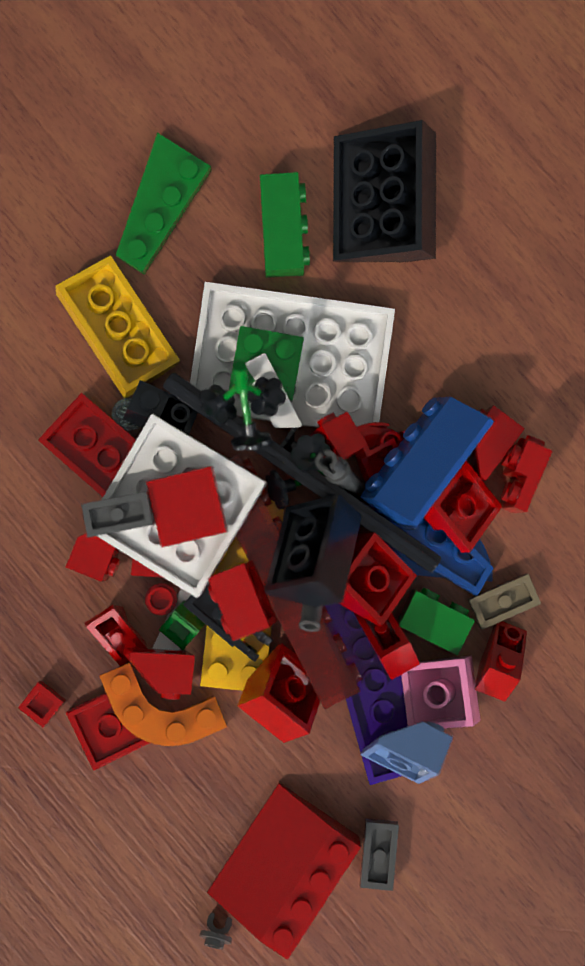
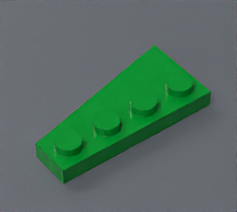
[116,133,212,275]

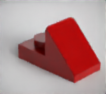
[85,605,147,666]

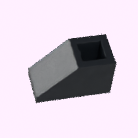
[123,380,198,435]

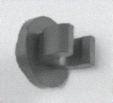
[199,913,232,950]

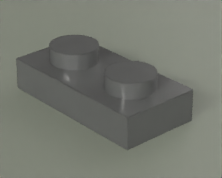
[81,491,156,538]
[360,818,399,891]

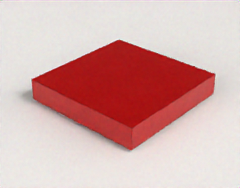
[146,466,229,548]
[65,692,149,771]

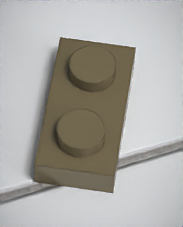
[467,573,541,630]

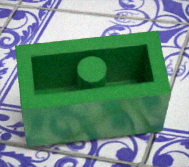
[397,587,475,656]

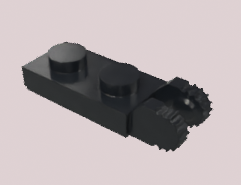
[183,582,273,661]

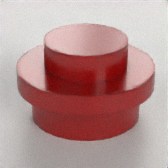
[145,583,178,616]

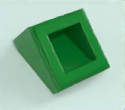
[159,600,205,650]

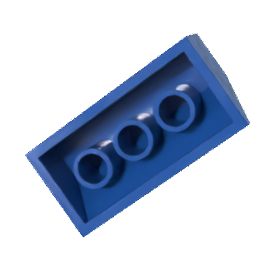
[360,397,494,527]

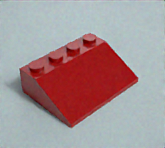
[207,782,361,960]

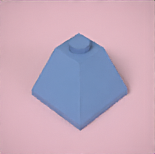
[360,721,453,784]

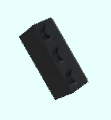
[264,494,362,607]

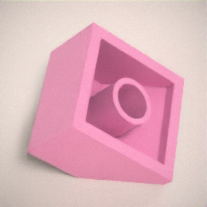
[401,656,481,729]

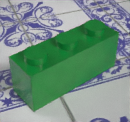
[260,172,310,278]

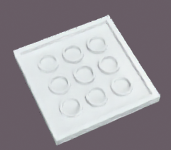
[85,414,267,598]

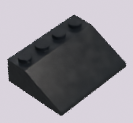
[333,120,436,262]

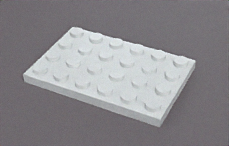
[190,282,395,428]

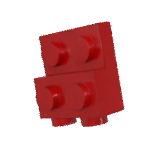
[500,435,553,513]
[424,460,503,553]

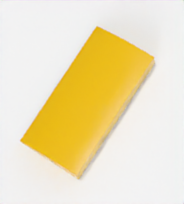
[55,255,180,399]

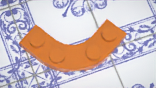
[99,662,227,746]

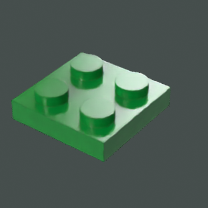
[229,326,304,402]

